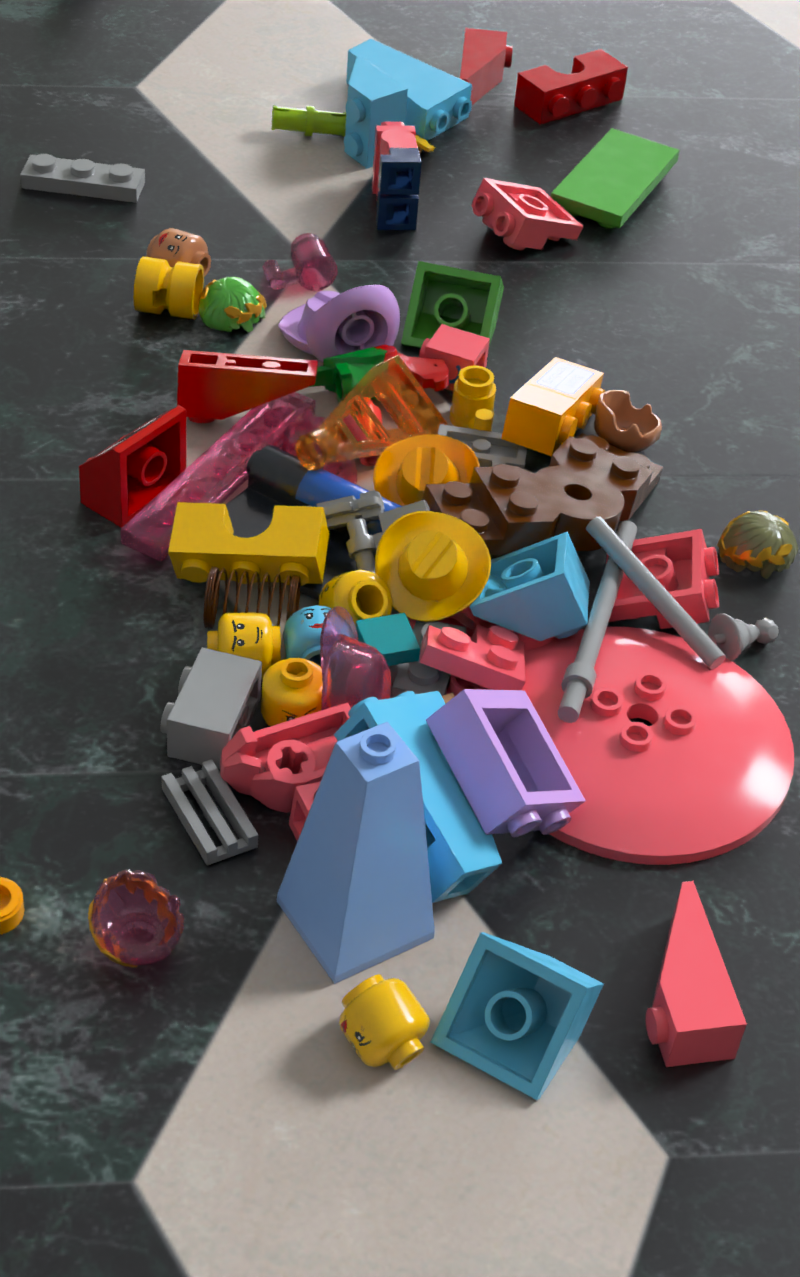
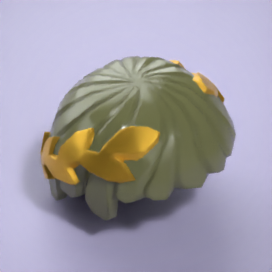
[717,510,798,579]

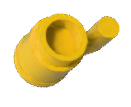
[449,365,496,432]

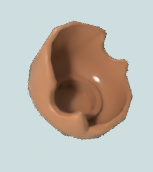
[594,390,662,452]

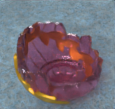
[88,869,184,967]

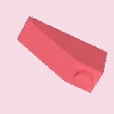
[646,881,747,1067]

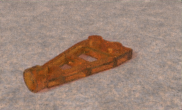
[295,355,448,471]

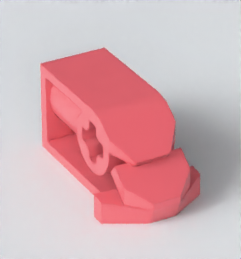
[220,702,351,813]

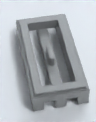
[161,759,258,865]

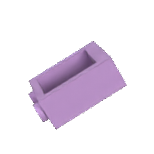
[426,689,586,837]

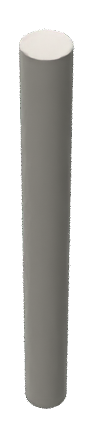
[586,517,726,669]

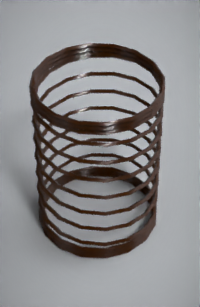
[203,566,301,629]

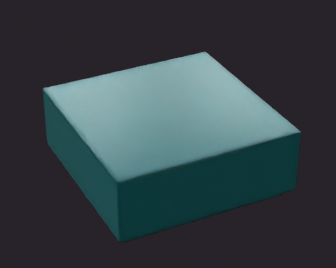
[355,613,420,669]

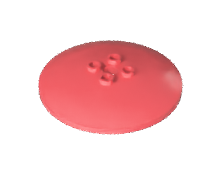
[522,627,794,865]

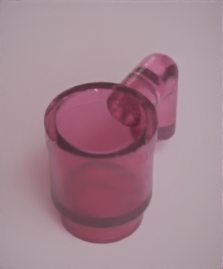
[263,233,338,291]

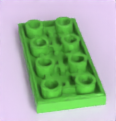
[551,128,680,228]

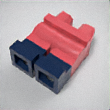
[372,122,422,230]

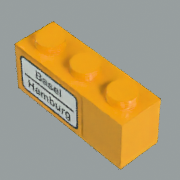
[501,357,605,456]

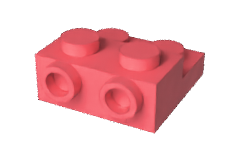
[471,178,584,251]
[606,529,719,629]

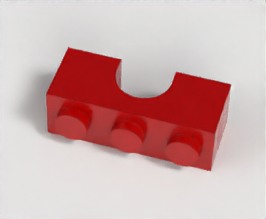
[514,49,628,125]

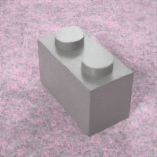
[160,647,262,769]

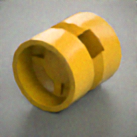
[133,256,204,320]

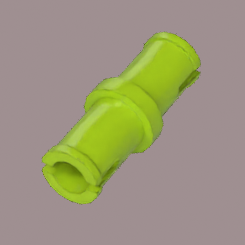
[271,105,347,137]

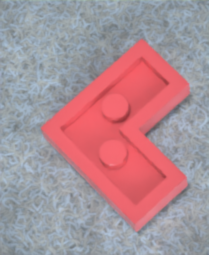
[419,624,525,690]

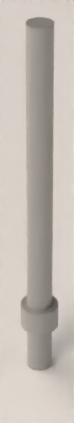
[558,521,637,723]

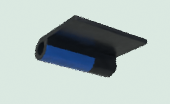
[226,445,402,601]

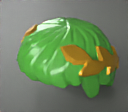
[198,277,267,333]

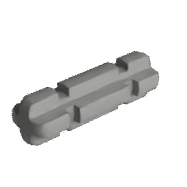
[309,491,385,530]

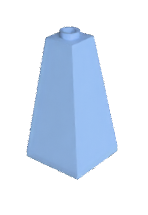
[277,722,435,984]

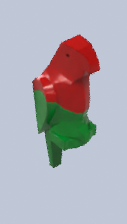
[310,344,449,408]

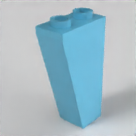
[346,39,472,141]
[334,691,502,903]

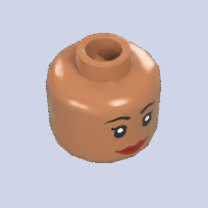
[147,228,211,277]

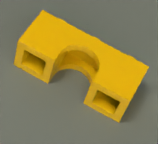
[168,502,329,586]

